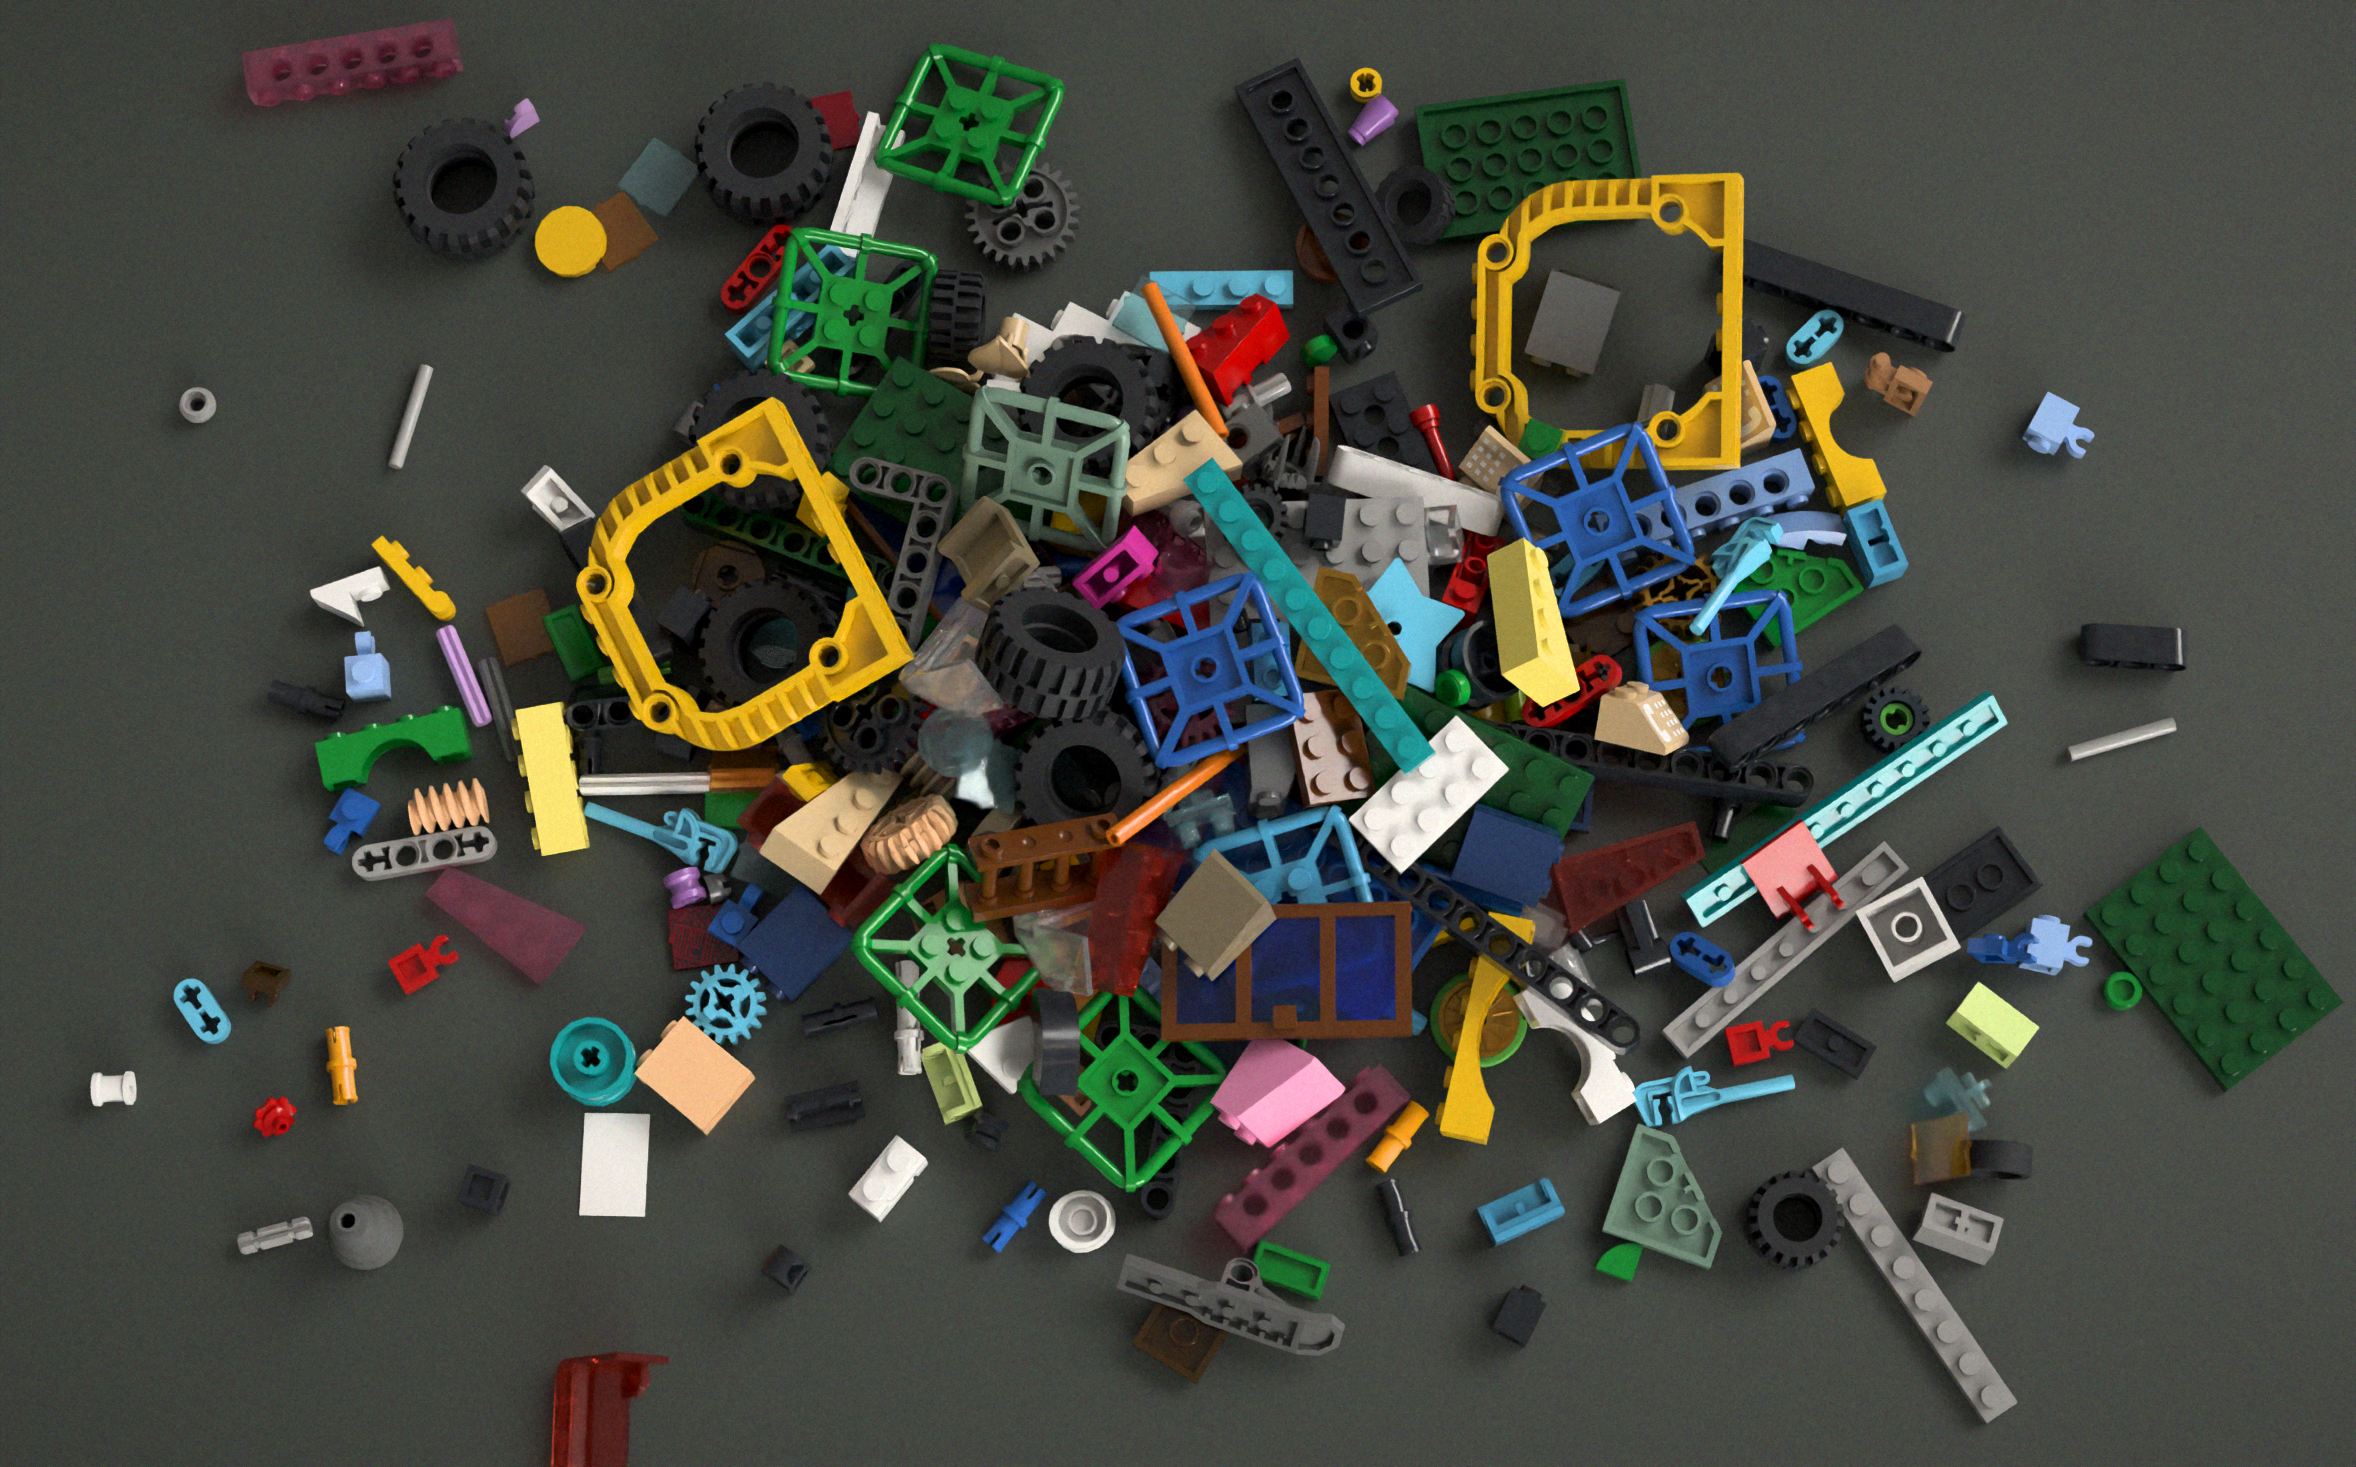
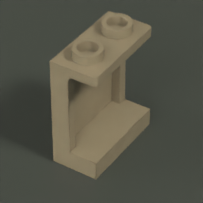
[936,496,1040,614]

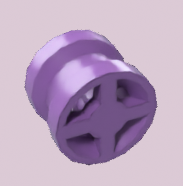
[663,867,708,909]

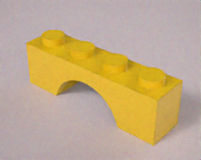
[1785,362,1887,517]

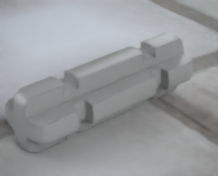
[237,1217,313,1254]

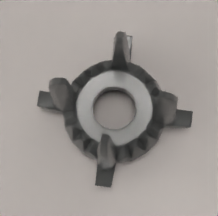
[1252,423,1322,493]

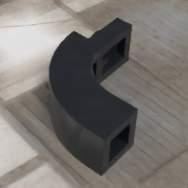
[1022,988,1080,1096]

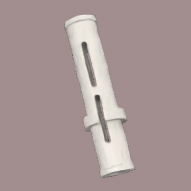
[894,960,924,1075]

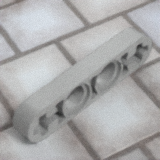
[352,826,498,881]

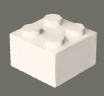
[1855,877,1961,983]

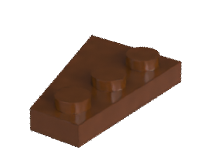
[1306,367,1329,476]

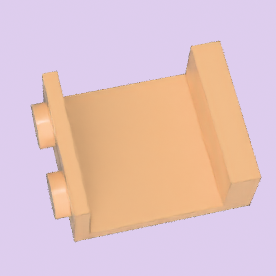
[634,1016,755,1135]

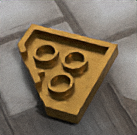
[1294,567,1412,701]

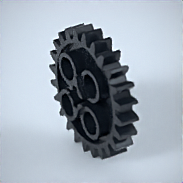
[815,665,931,775]

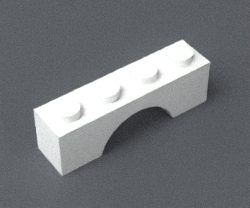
[1513,983,1637,1126]

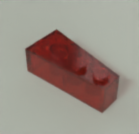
[1549,821,1706,936]
[1076,841,1185,997]

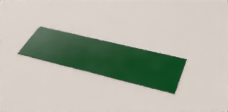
[1696,804,1797,874]

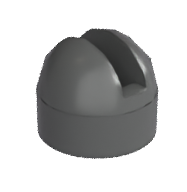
[702,873,732,905]

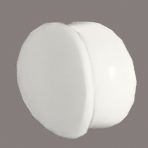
[1049,1190,1116,1253]

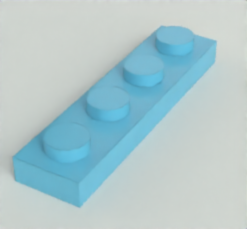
[1150,270,1293,310]

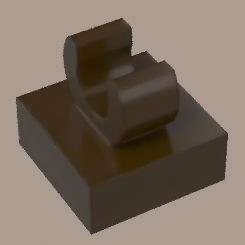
[241,961,292,1007]

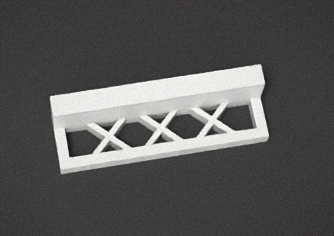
[830,111,905,262]

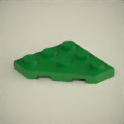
[1710,547,1864,651]

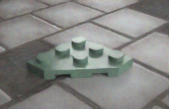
[1601,1124,1722,1270]

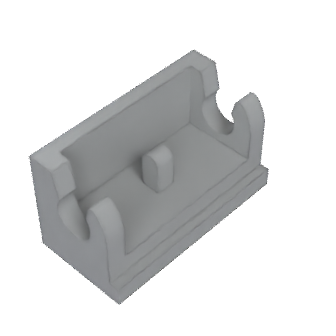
[1912,1193,2004,1266]

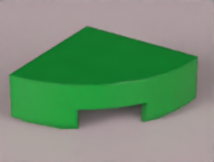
[1595,1243,1644,1282]

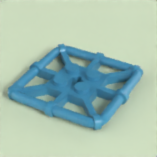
[1191,804,1386,998]

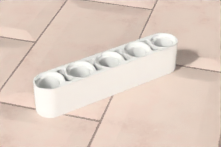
[1327,445,1505,536]

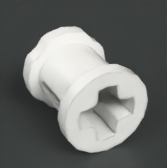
[91,1071,136,1106]

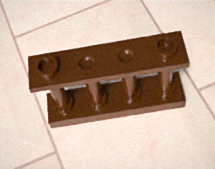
[964,812,1125,923]

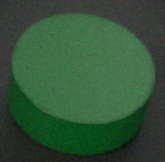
[1300,335,1337,367]
[1434,669,1471,708]
[2102,972,2142,1011]

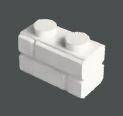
[848,1135,928,1222]

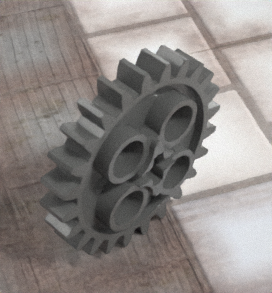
[965,158,1081,272]

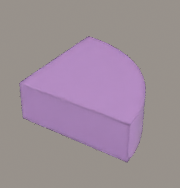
[503,98,540,139]

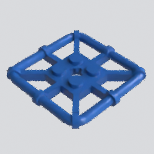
[1498,421,1696,619]
[1115,571,1306,769]
[1632,589,1806,752]

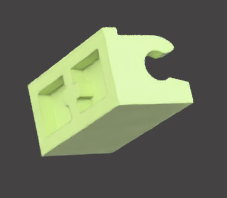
[1946,981,2039,1069]
[921,1042,984,1125]

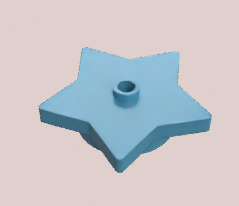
[1366,558,1465,695]

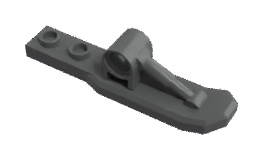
[1117,1253,1345,1356]

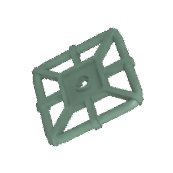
[960,385,1130,554]

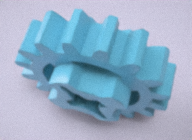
[685,964,767,1046]

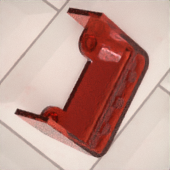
[736,776,896,928]
[551,1352,669,1467]

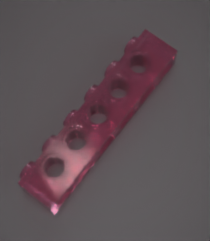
[242,18,464,107]
[1214,1064,1411,1254]

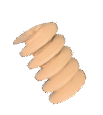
[408,778,490,836]

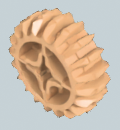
[860,794,959,875]

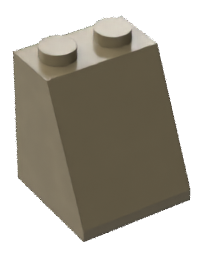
[1155,848,1277,981]

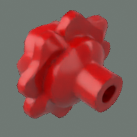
[252,1096,297,1137]

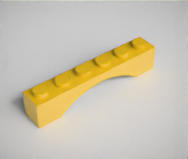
[1435,912,1535,1145]

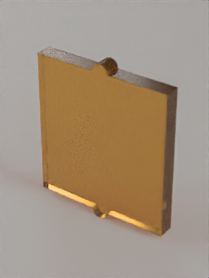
[591,190,659,272]
[486,588,555,667]
[707,746,780,793]
[1910,1113,1973,1186]

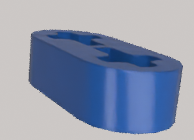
[1757,375,1797,444]
[1670,932,1736,987]

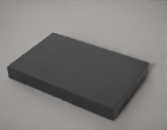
[1923,826,2043,944]

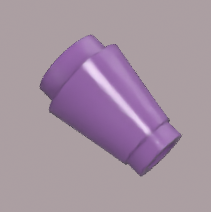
[1347,94,1399,147]

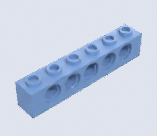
[1592,448,1815,566]

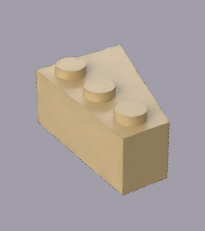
[1121,409,1243,517]

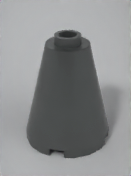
[328,1195,404,1271]

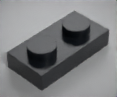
[1793,1008,1877,1081]

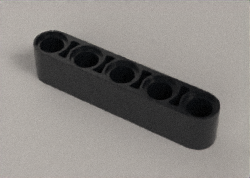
[558,517,674,666]

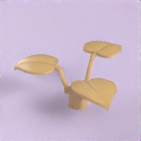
[927,317,1086,406]

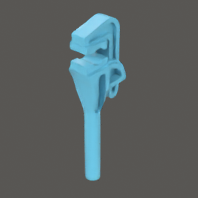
[1689,517,1783,635]
[584,802,738,874]
[1633,1066,1795,1128]

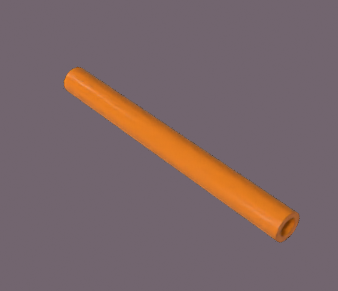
[1141,282,1229,440]
[1106,743,1245,847]

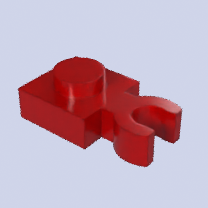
[387,935,459,995]
[1723,1021,1794,1067]

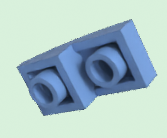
[1765,511,1847,550]

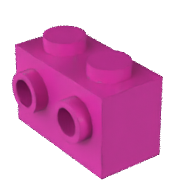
[1072,525,1159,610]

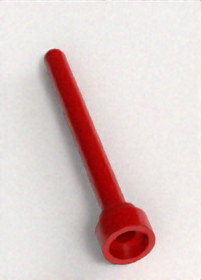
[1409,404,1470,539]

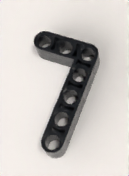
[1096,1021,1202,1220]

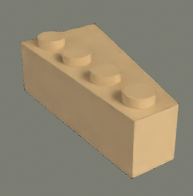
[759,767,904,895]

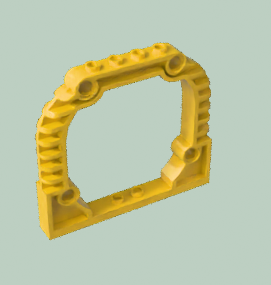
[1470,173,1744,470]
[576,396,915,751]

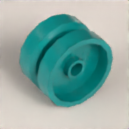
[550,1017,639,1107]

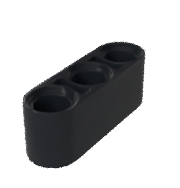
[2080,623,2188,672]
[566,680,671,731]

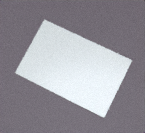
[579,1113,650,1217]

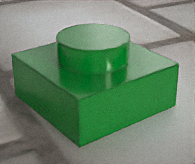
[1517,418,1566,460]

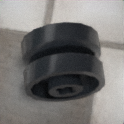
[1435,621,1519,713]

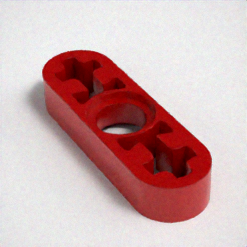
[721,225,799,315]
[1522,655,1622,729]

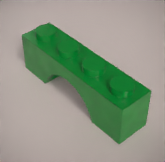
[315,706,474,793]

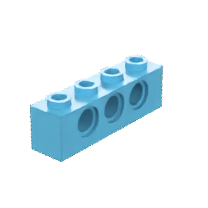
[725,245,855,374]

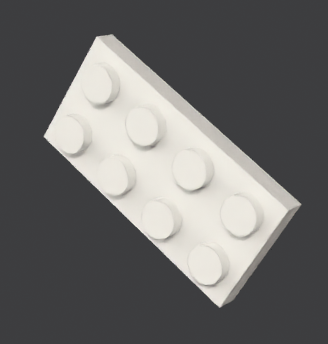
[1348,715,1509,875]

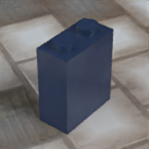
[1450,802,1565,908]
[736,883,853,1004]

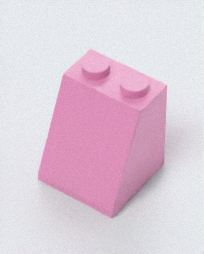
[1210,1040,1346,1148]

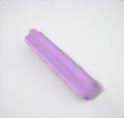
[436,625,493,727]

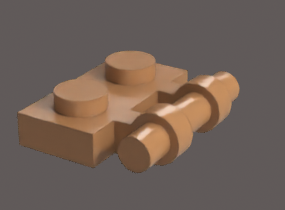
[1863,353,1933,417]

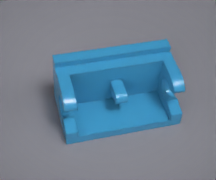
[1477,1177,1565,1247]

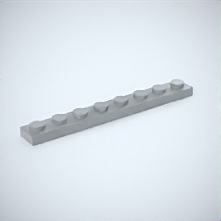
[1661,841,1909,1060]
[1810,1147,2018,1424]

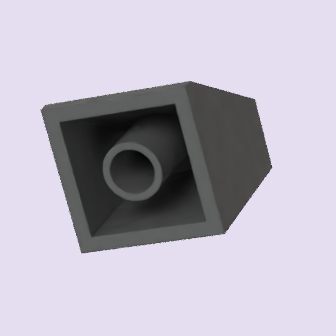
[1524,266,1623,378]
[1241,704,1298,820]

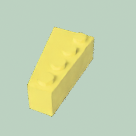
[1487,537,1580,707]
[511,702,590,856]

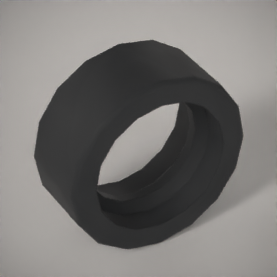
[1960,1139,2033,1180]

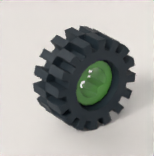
[1860,686,1930,756]

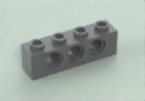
[1153,402,1285,527]

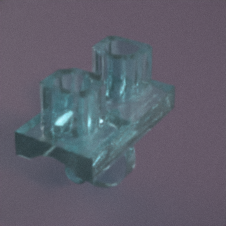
[1165,788,1236,849]
[1923,1067,1991,1137]

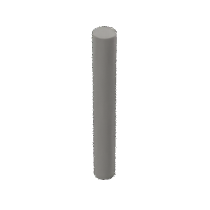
[388,364,433,469]
[2066,717,2177,761]

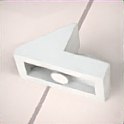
[521,465,596,532]
[310,566,390,627]

